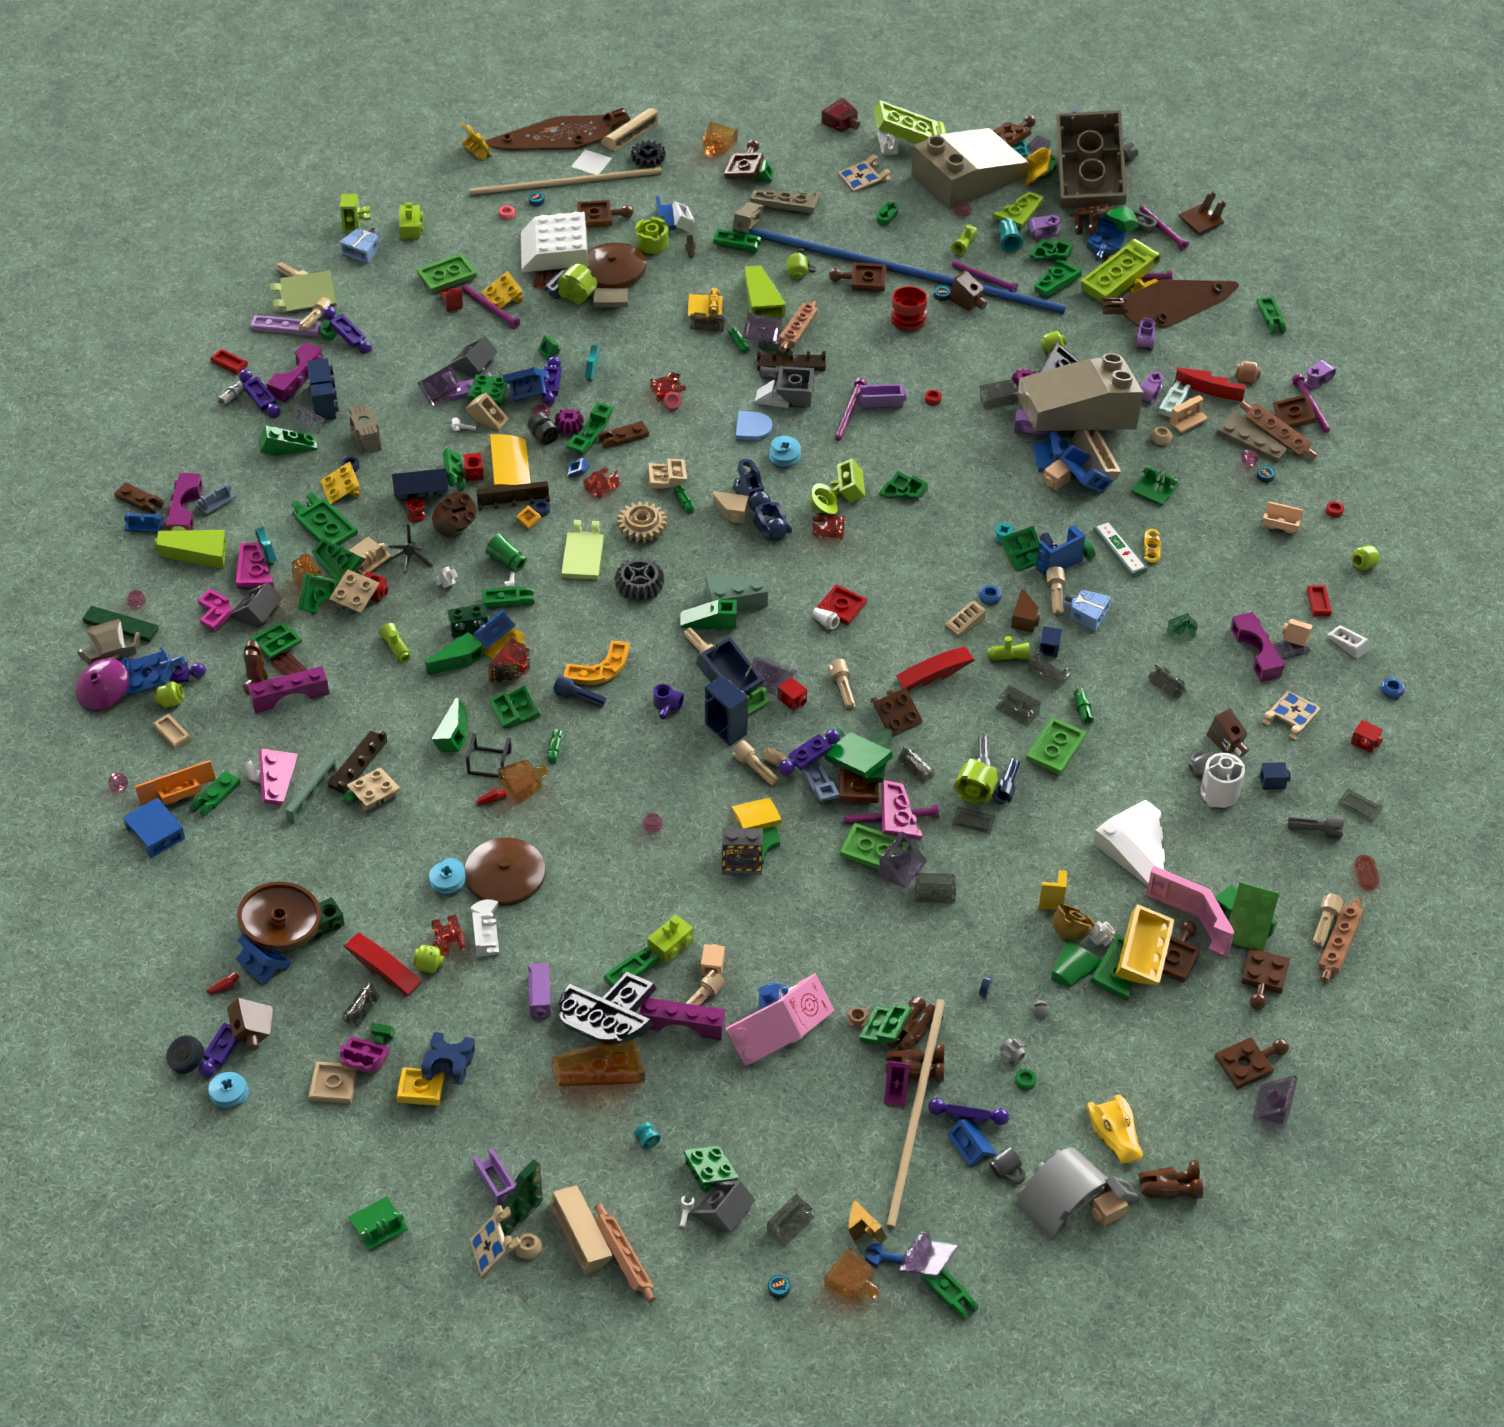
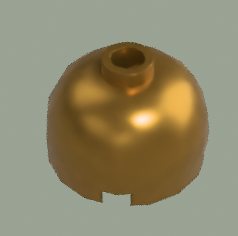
[1052,904,1095,942]

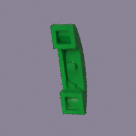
[566,402,613,453]

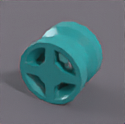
[994,523,1013,545]
[634,1122,661,1150]

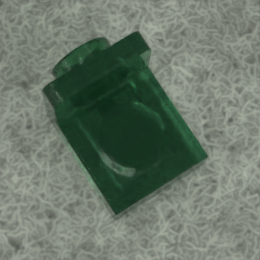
[1167,613,1198,638]

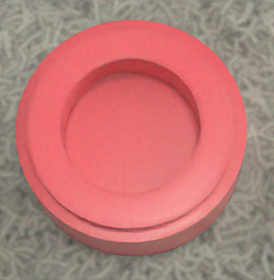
[499,206,515,220]
[664,392,682,410]

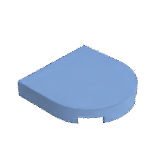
[736,411,772,441]

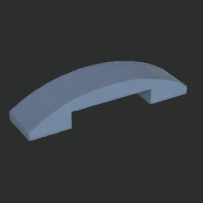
[794,745,840,802]

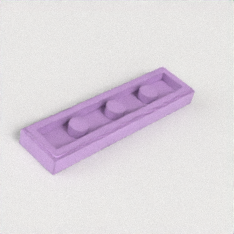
[250,315,321,337]

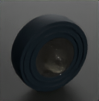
[166,1035,204,1074]

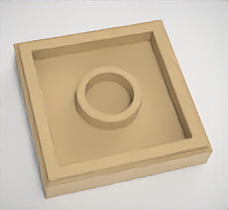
[308,1061,358,1104]

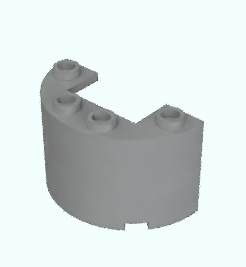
[1016,1147,1112,1240]

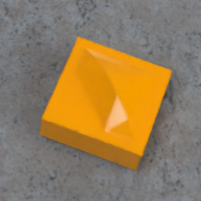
[516,505,541,530]

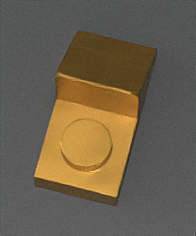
[848,1201,887,1244]

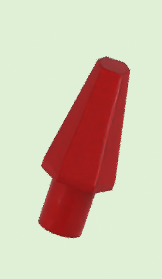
[476,788,507,806]
[206,972,239,995]

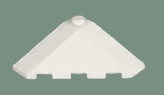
[1093,800,1165,886]

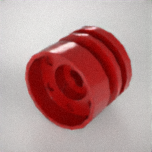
[891,286,928,331]

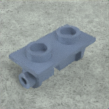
[196,484,236,515]

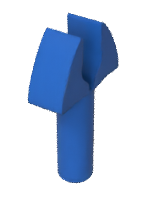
[864,1243,907,1268]

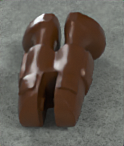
[243,640,268,694]
[886,997,943,1050]
[886,1043,944,1082]
[1138,1160,1203,1199]

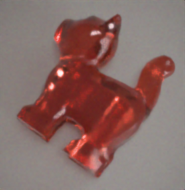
[650,372,686,402]
[583,466,622,499]
[811,514,845,540]
[431,915,466,957]

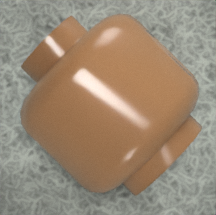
[1235,360,1261,384]

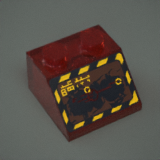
[488,637,531,683]

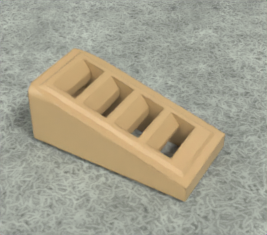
[945,600,986,637]

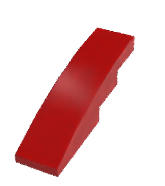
[1175,367,1246,401]
[896,646,975,691]
[344,932,422,997]

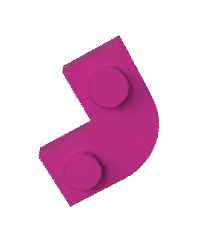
[198,589,232,631]

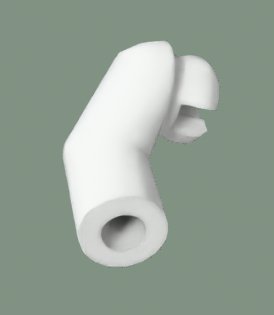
[243,760,261,784]

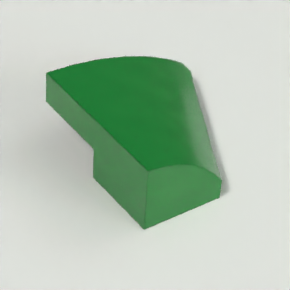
[1104,207,1139,233]
[1030,239,1073,259]
[879,471,928,498]
[1051,941,1102,987]

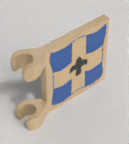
[838,155,891,192]
[1262,691,1321,740]
[470,1206,520,1277]

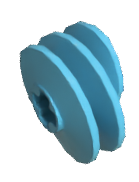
[769,436,801,467]
[429,858,466,894]
[208,1072,249,1108]

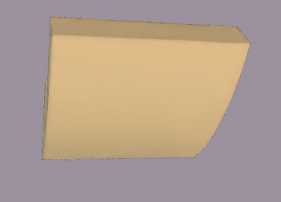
[648,458,687,489]

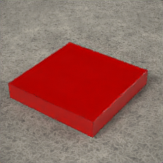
[817,584,867,626]

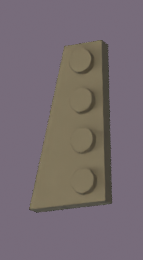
[750,190,820,214]
[1216,410,1287,463]

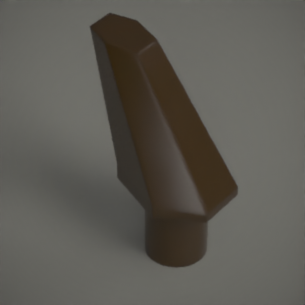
[685,235,696,258]

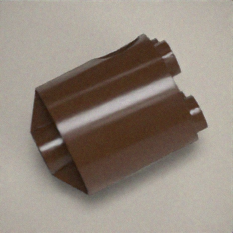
[432,492,476,537]

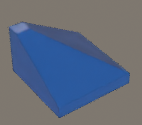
[567,458,590,477]

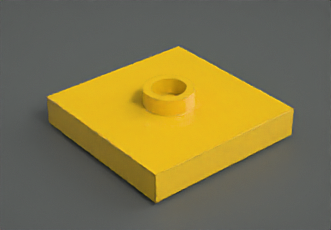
[397,1067,445,1106]

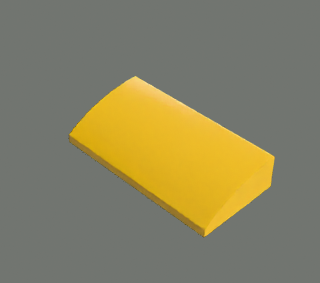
[490,434,530,487]
[1115,904,1175,985]

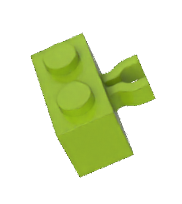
[340,194,371,232]
[399,203,424,239]
[830,458,866,503]
[647,914,694,963]

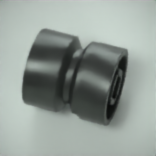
[527,412,560,445]

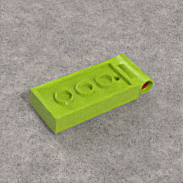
[873,100,947,144]
[1081,239,1161,303]

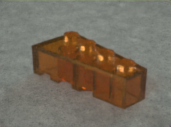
[551,1039,645,1086]

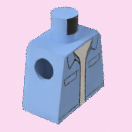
[340,228,379,264]
[1063,590,1111,632]

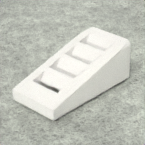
[673,201,695,231]
[1327,625,1369,659]

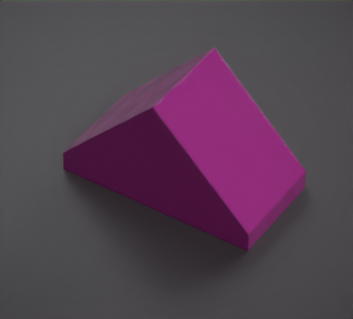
[884,1061,910,1106]

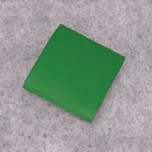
[1000,525,1039,571]
[250,621,302,659]
[489,685,541,728]
[859,1003,912,1044]

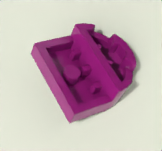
[340,1036,390,1073]

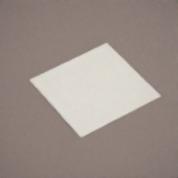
[571,150,612,175]

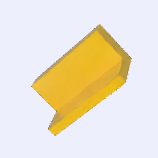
[1038,870,1067,910]

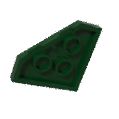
[500,1159,543,1237]

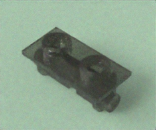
[690,312,726,332]
[1148,664,1187,699]
[897,746,935,785]
[343,983,380,1028]

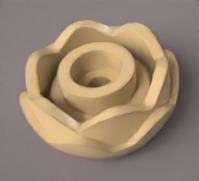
[1150,427,1173,446]
[763,747,786,767]
[515,1233,542,1260]

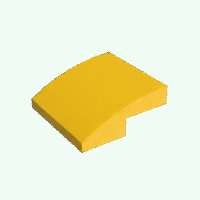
[731,798,781,829]

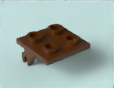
[1178,192,1226,235]
[1070,204,1115,235]
[871,687,923,736]

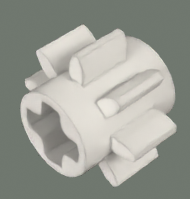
[434,566,458,588]
[1090,921,1115,947]

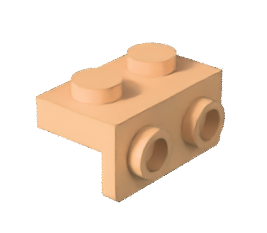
[1170,395,1208,433]
[1262,502,1303,533]

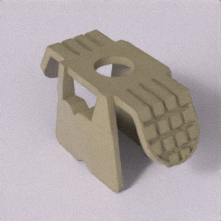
[349,404,381,454]
[77,619,140,665]

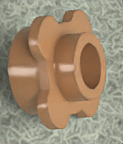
[847,1007,868,1028]

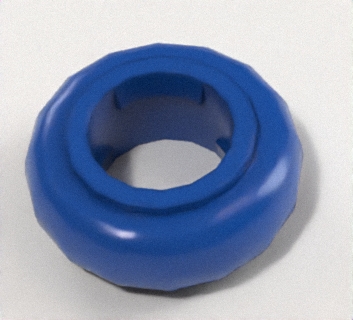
[979,585,1002,605]
[1381,678,1405,698]

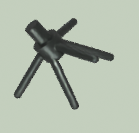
[384,524,433,574]

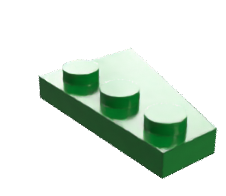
[1034,258,1082,297]
[312,538,365,584]
[1090,934,1131,1001]

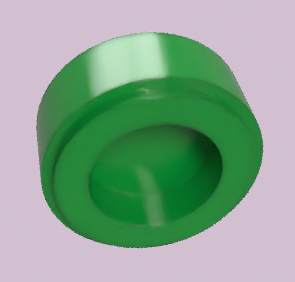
[1083,541,1096,560]
[1015,1069,1037,1090]

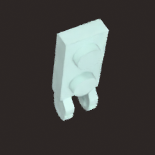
[1158,381,1191,417]

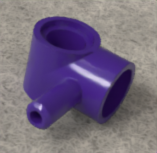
[653,684,684,719]

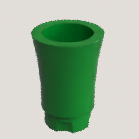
[485,534,527,572]

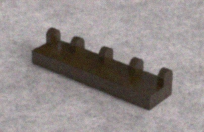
[757,351,826,371]
[476,481,550,511]
[328,730,387,794]

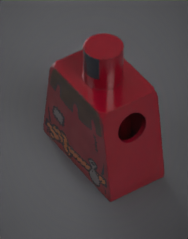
[821,98,860,132]

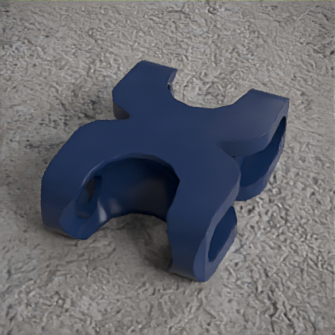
[421,1032,475,1085]

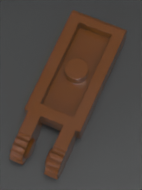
[598,421,649,448]
[114,482,164,514]

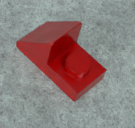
[439,288,463,312]

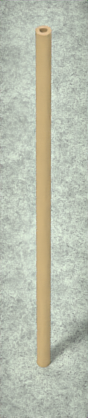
[469,167,662,196]
[886,999,945,1229]

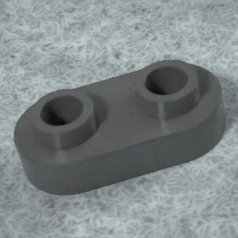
[1133,210,1157,232]

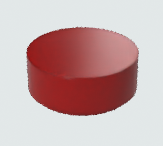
[924,390,942,406]
[1325,501,1344,518]

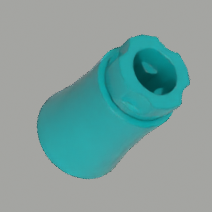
[999,218,1023,252]

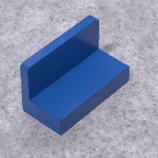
[656,196,677,230]
[474,609,516,649]
[946,1119,997,1167]

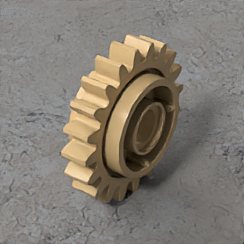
[617,501,667,543]

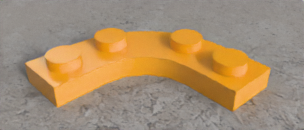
[564,640,630,685]

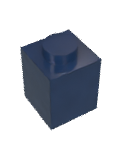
[1039,626,1062,657]
[1259,762,1291,790]

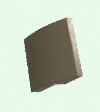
[594,287,628,308]

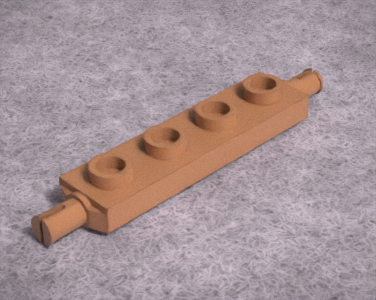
[778,300,818,352]
[1239,401,1318,460]
[1319,897,1364,983]
[594,1203,656,1303]

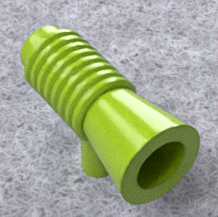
[951,224,977,256]
[378,623,410,663]
[988,636,1030,661]

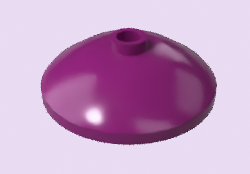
[75,658,129,711]

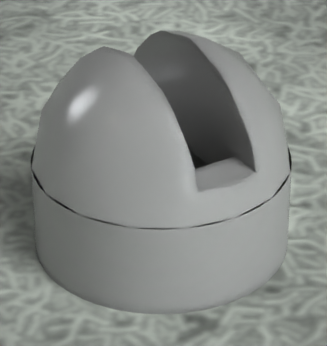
[1032,1000,1049,1019]

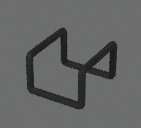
[466,733,512,778]

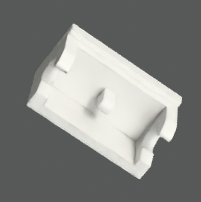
[878,130,899,155]
[472,912,499,957]

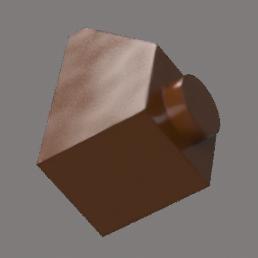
[1011,590,1041,633]

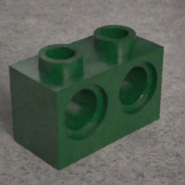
[447,604,488,638]
[308,897,345,942]

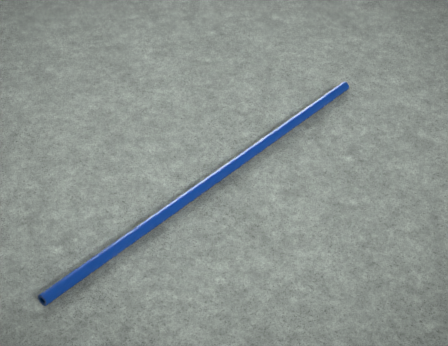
[732,228,1066,314]

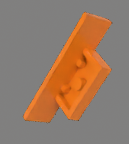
[135,760,216,805]

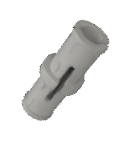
[217,380,244,407]

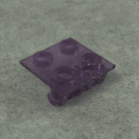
[899,1231,958,1276]

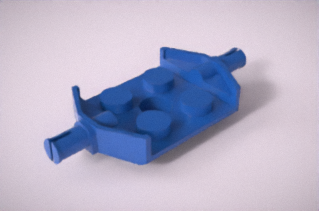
[1086,218,1126,262]
[121,647,185,695]

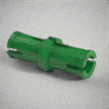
[1073,688,1094,725]

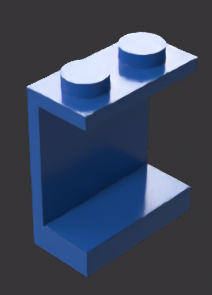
[1060,445,1113,493]
[1036,525,1086,577]
[123,798,185,858]

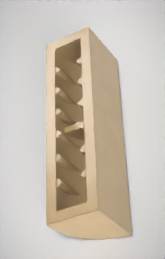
[601,108,658,152]
[1072,430,1121,481]
[550,1185,613,1275]

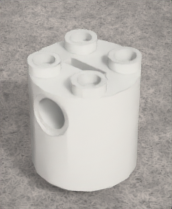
[1201,753,1245,808]

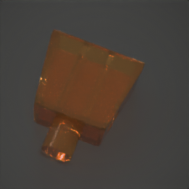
[703,122,738,156]
[291,553,323,588]
[498,760,548,805]
[824,1247,880,1302]

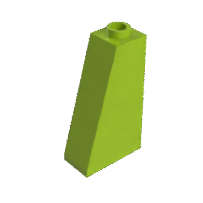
[744,266,785,319]
[154,530,227,568]

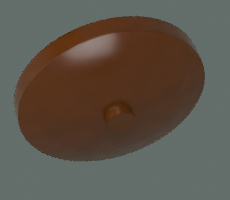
[586,242,646,288]
[465,838,545,906]
[237,881,321,951]

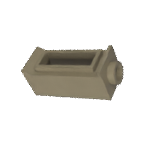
[733,202,764,233]

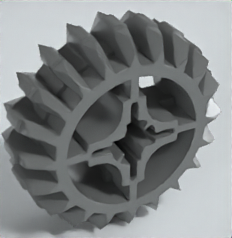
[615,557,664,601]

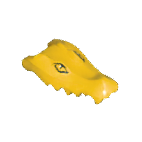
[1086,1095,1143,1164]

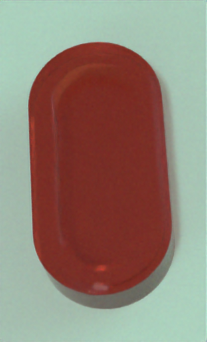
[1354,855,1380,890]

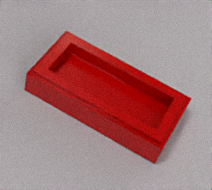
[210,349,248,375]
[1307,585,1332,616]

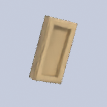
[152,713,191,749]

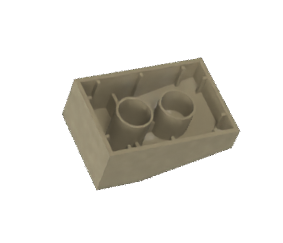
[1055,110,1127,208]
[911,128,1028,210]
[1017,353,1143,431]

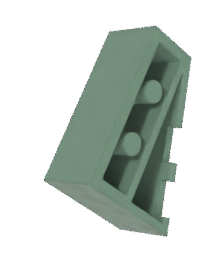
[705,574,768,611]

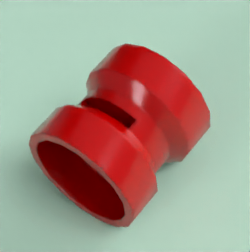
[406,498,426,523]

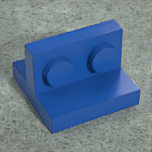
[502,367,549,401]
[1032,431,1069,472]
[236,934,291,985]

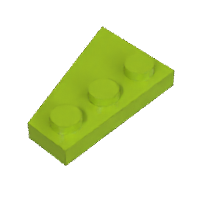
[993,192,1044,229]

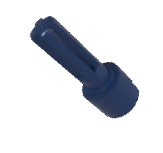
[553,675,606,707]
[993,758,1020,805]

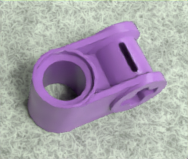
[1027,215,1060,239]
[1136,318,1155,350]
[1304,360,1336,389]
[1140,371,1164,404]

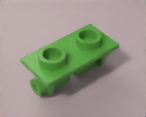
[747,687,771,715]

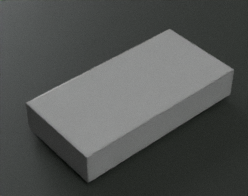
[1106,1177,1139,1203]

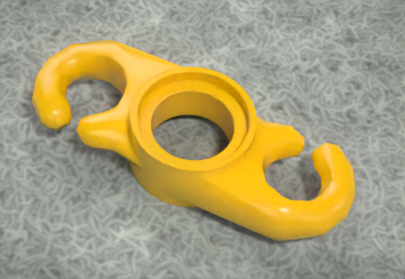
[1144,529,1161,563]

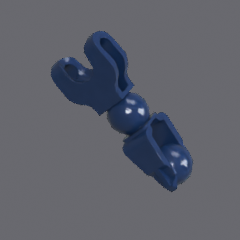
[733,459,792,540]

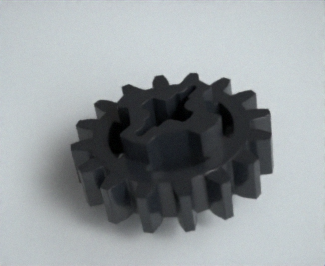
[631,140,666,168]

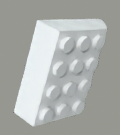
[521,212,588,272]

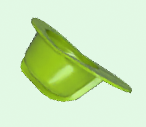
[809,483,838,514]

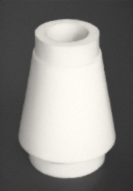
[812,608,840,630]

